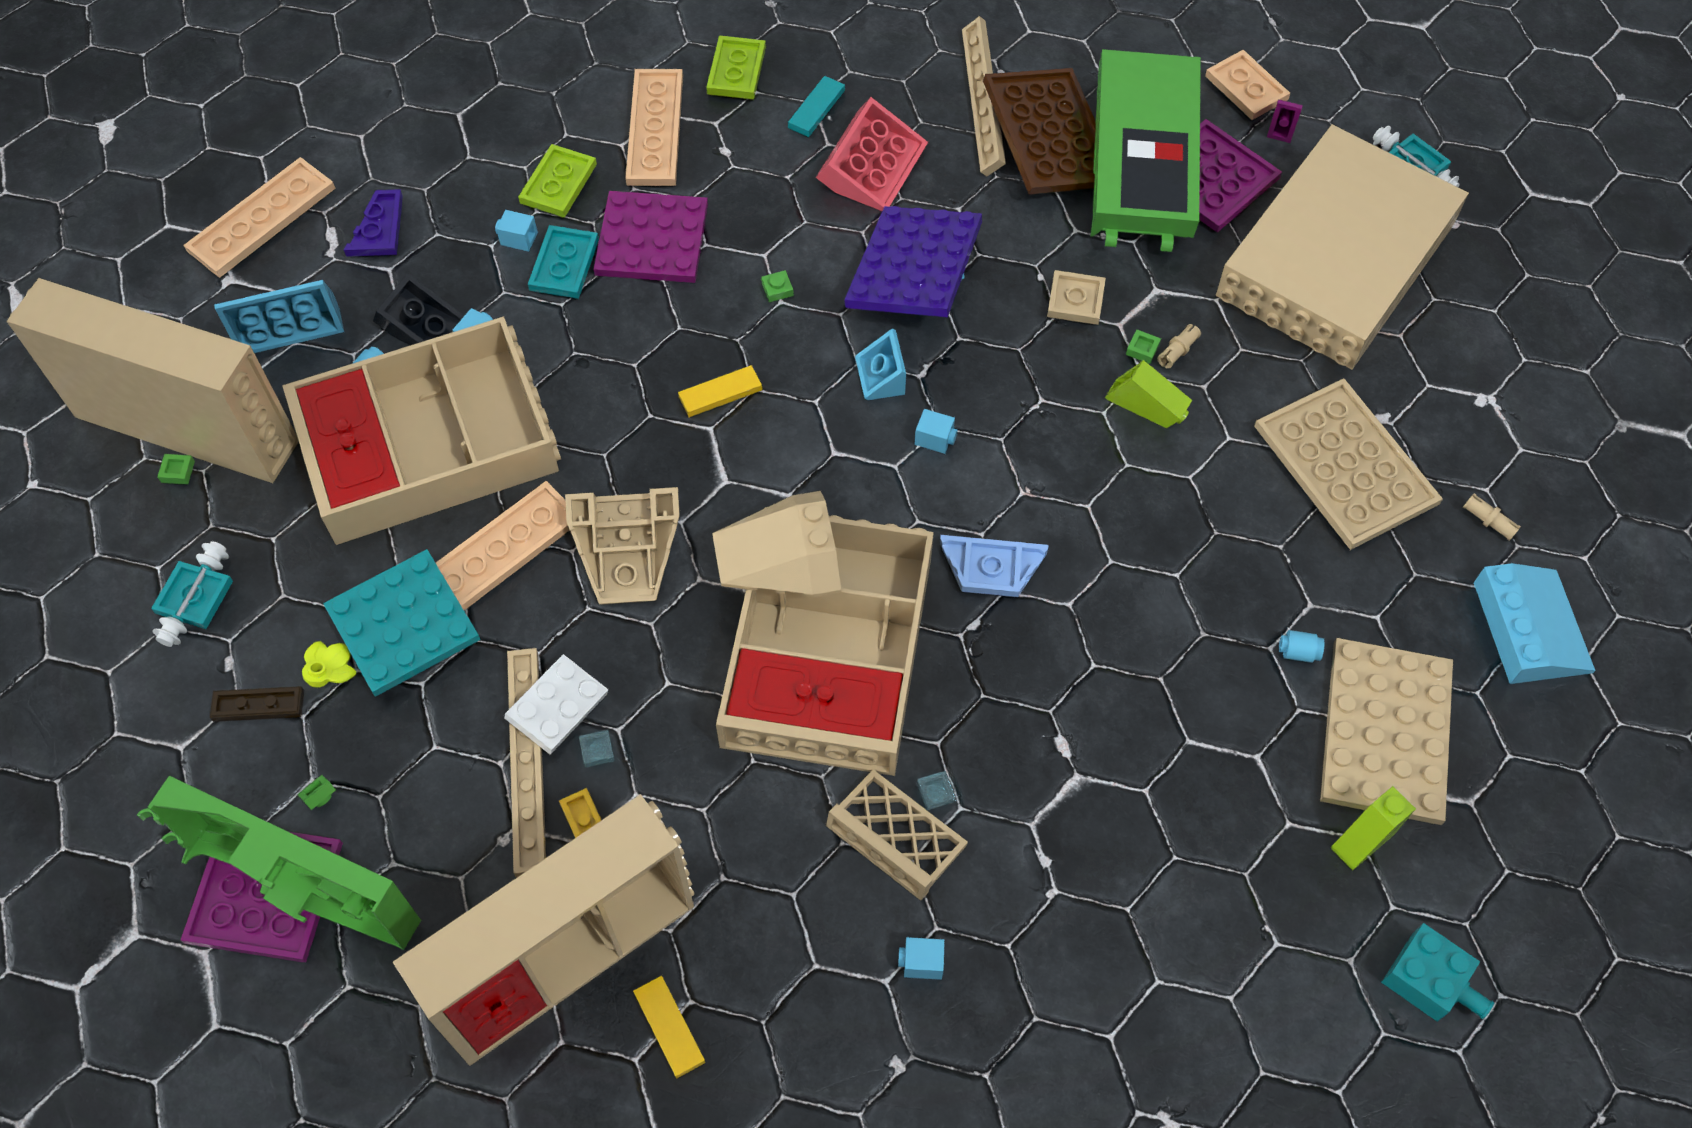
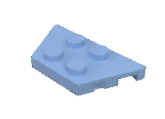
[940,535,1048,597]

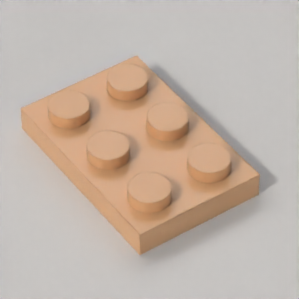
[1205,50,1290,120]

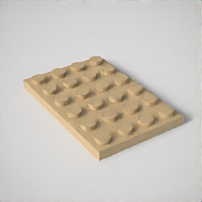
[1254,379,1443,550]
[1320,638,1453,825]

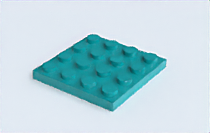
[323,549,480,697]

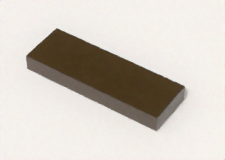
[210,686,304,722]

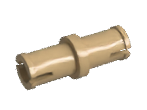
[1157,324,1201,368]
[1463,493,1521,541]

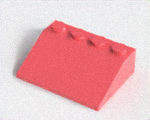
[816,97,928,211]

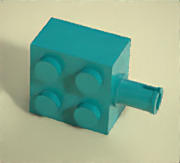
[1381,923,1495,1022]

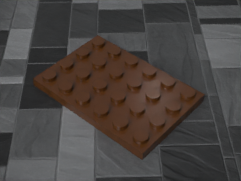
[983,68,1096,194]

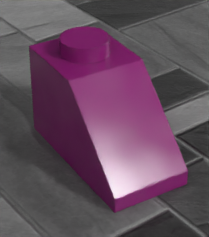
[1267,99,1303,143]

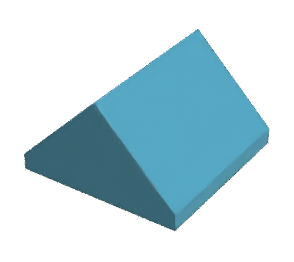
[855,329,906,400]

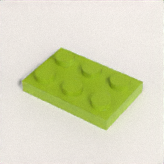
[707,36,766,99]
[518,144,597,218]

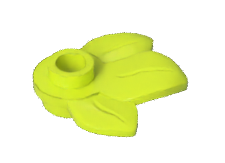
[302,641,356,687]

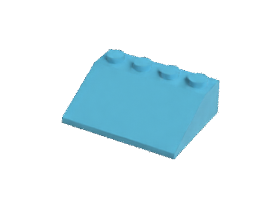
[214,280,344,353]
[1474,563,1595,684]

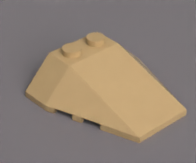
[565,487,680,605]
[712,491,841,597]

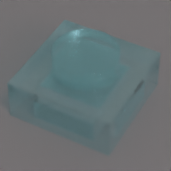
[579,730,615,768]
[917,771,956,810]

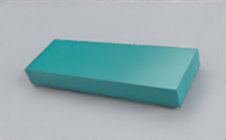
[788,76,845,137]

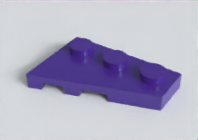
[344,189,403,257]

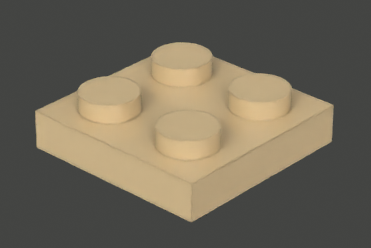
[1047,270,1106,325]

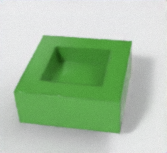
[761,270,794,302]
[1126,330,1161,364]
[158,454,195,484]
[297,775,336,810]

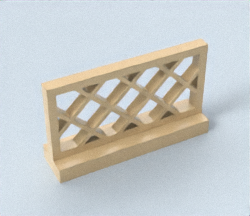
[826,770,968,900]

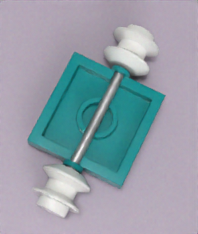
[1373,126,1460,187]
[151,542,233,647]

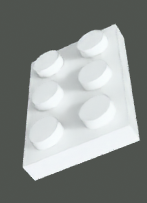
[504,654,608,755]

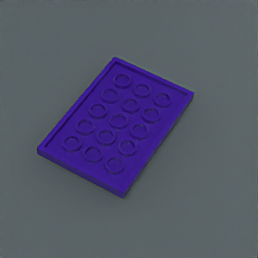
[845,206,982,317]

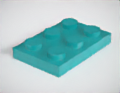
[528,225,599,299]

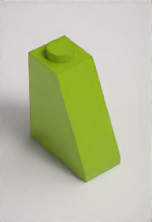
[1105,360,1192,428]
[1331,786,1416,871]

